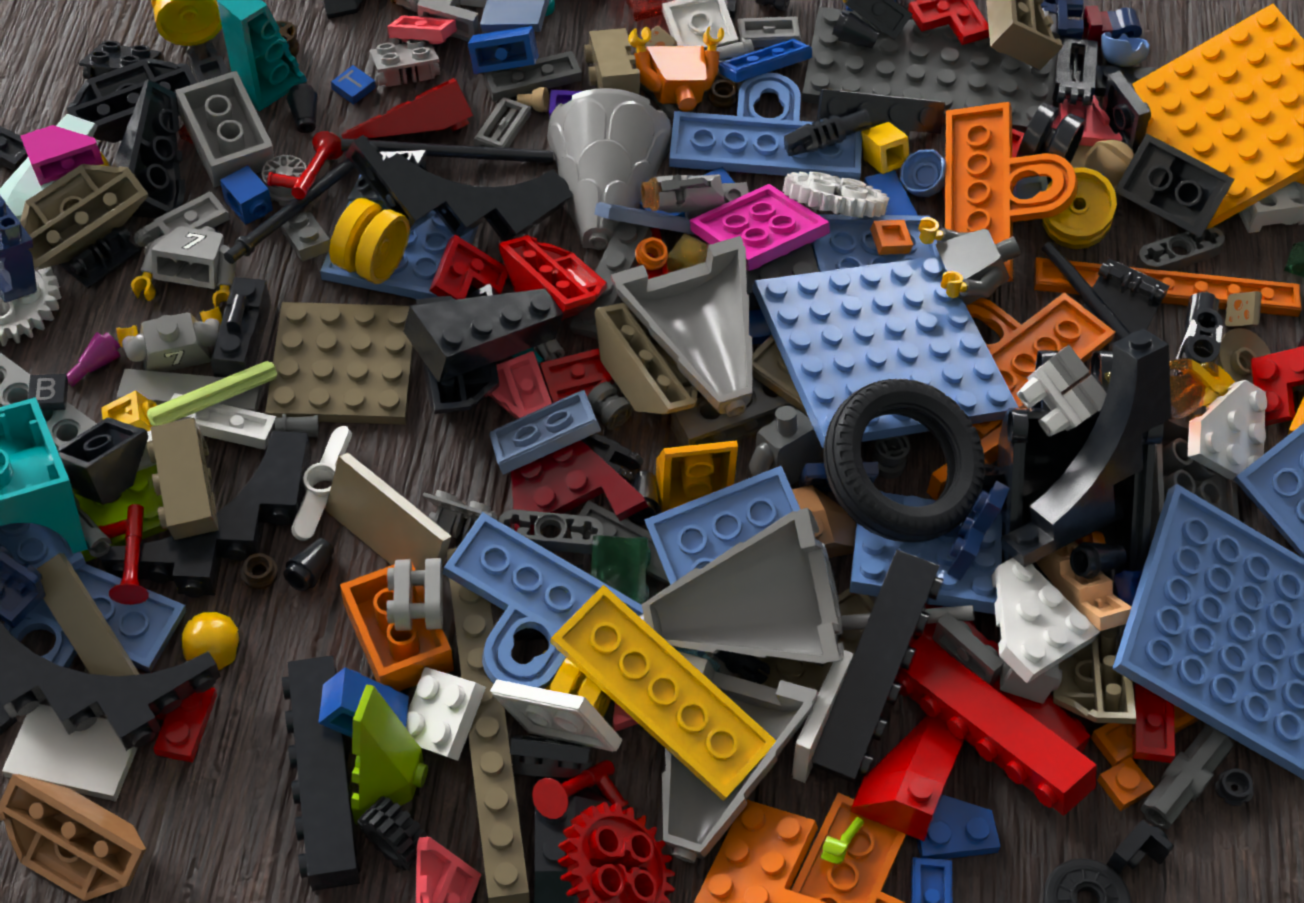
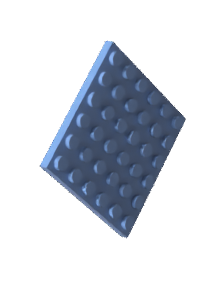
[752,256,1019,448]
[1112,484,1304,780]

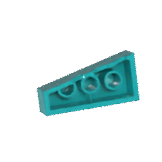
[217,0,307,111]

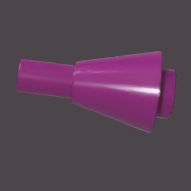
[66,332,121,387]

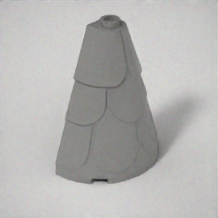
[547,88,672,250]
[611,236,752,417]
[639,508,844,664]
[662,651,818,863]

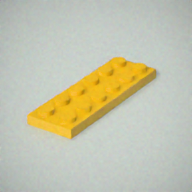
[550,585,776,801]

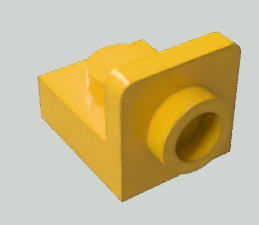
[101,390,157,431]

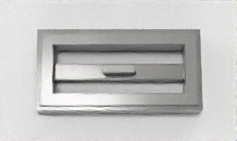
[737,16,801,48]
[474,97,531,148]

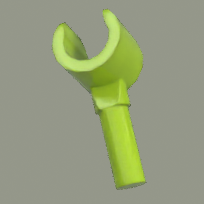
[821,817,864,864]

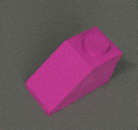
[21,125,104,185]

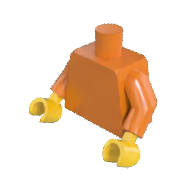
[628,26,724,112]

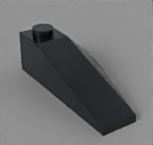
[112,79,186,218]

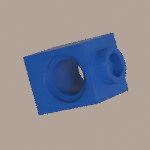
[220,165,273,225]

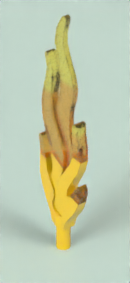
[1105,358,1235,422]

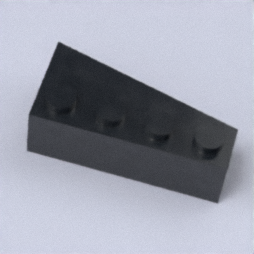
[403,289,564,383]

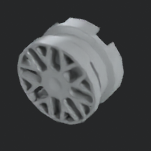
[261,155,306,206]

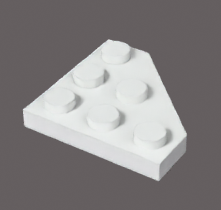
[1188,380,1267,483]
[992,558,1100,683]

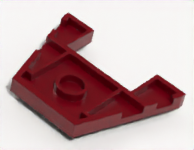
[511,440,649,551]

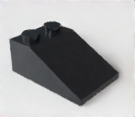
[1115,134,1235,237]

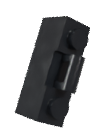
[210,277,271,378]

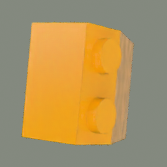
[656,440,738,513]

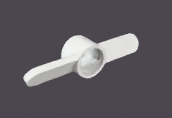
[291,426,352,541]

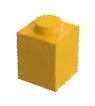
[861,122,909,174]

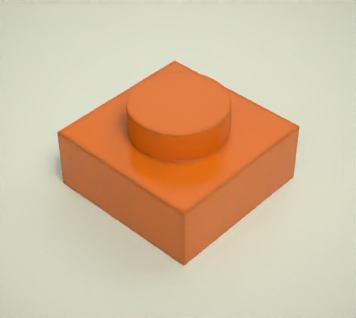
[870,220,913,255]
[1097,757,1154,812]

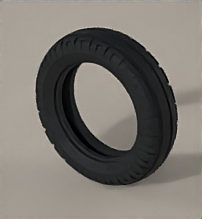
[824,379,985,542]

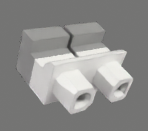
[1017,345,1107,437]

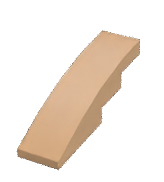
[1036,541,1131,631]

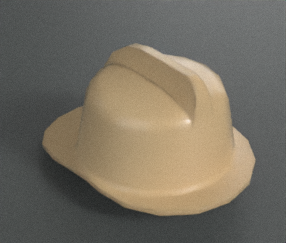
[1071,139,1134,190]

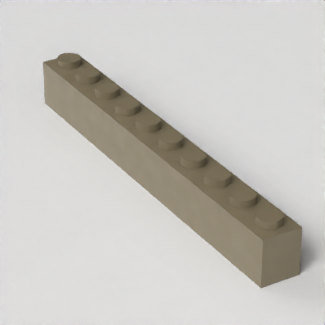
[446,548,530,903]

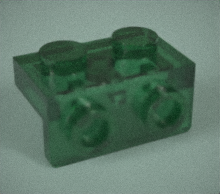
[591,535,651,605]

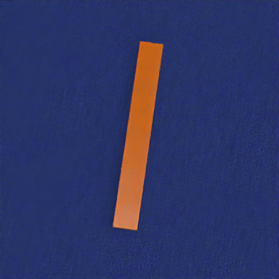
[1034,257,1302,317]

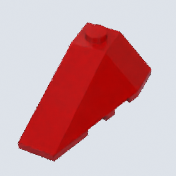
[341,78,473,139]
[850,715,965,841]

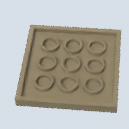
[265,302,414,425]

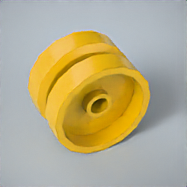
[151,0,222,46]
[1042,167,1117,249]
[329,198,410,284]

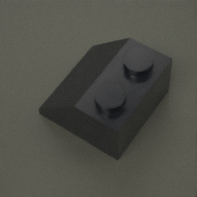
[57,417,149,505]

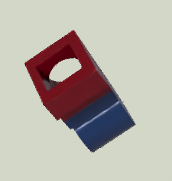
[1082,6,1142,46]

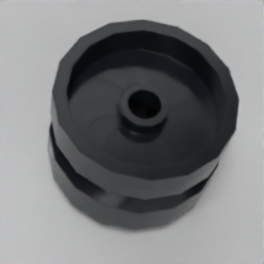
[1016,102,1086,182]

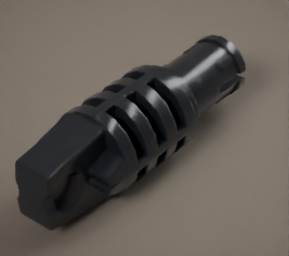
[784,109,871,156]

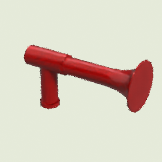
[267,131,344,199]
[98,504,149,605]
[532,760,629,819]

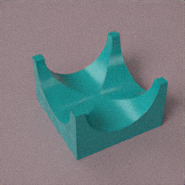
[0,397,88,553]

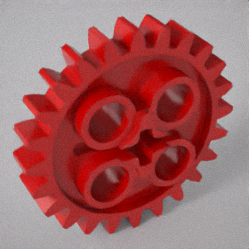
[558,802,675,903]

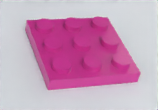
[690,184,830,271]

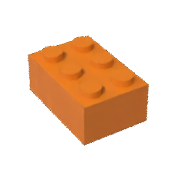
[340,561,454,691]

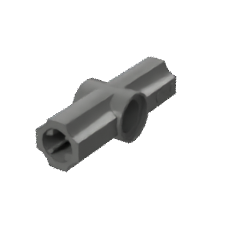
[1140,725,1234,830]

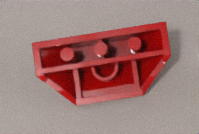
[499,235,607,321]

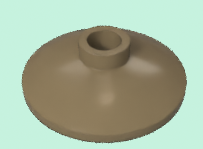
[1217,328,1271,384]

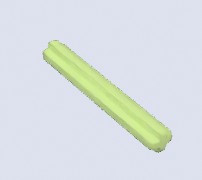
[147,361,277,426]

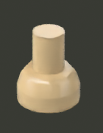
[517,87,550,112]

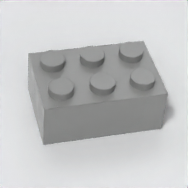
[175,70,274,187]

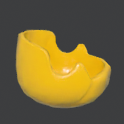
[182,612,239,670]

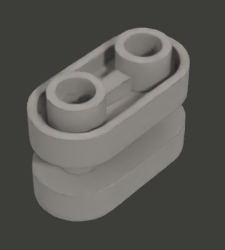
[387,558,443,631]

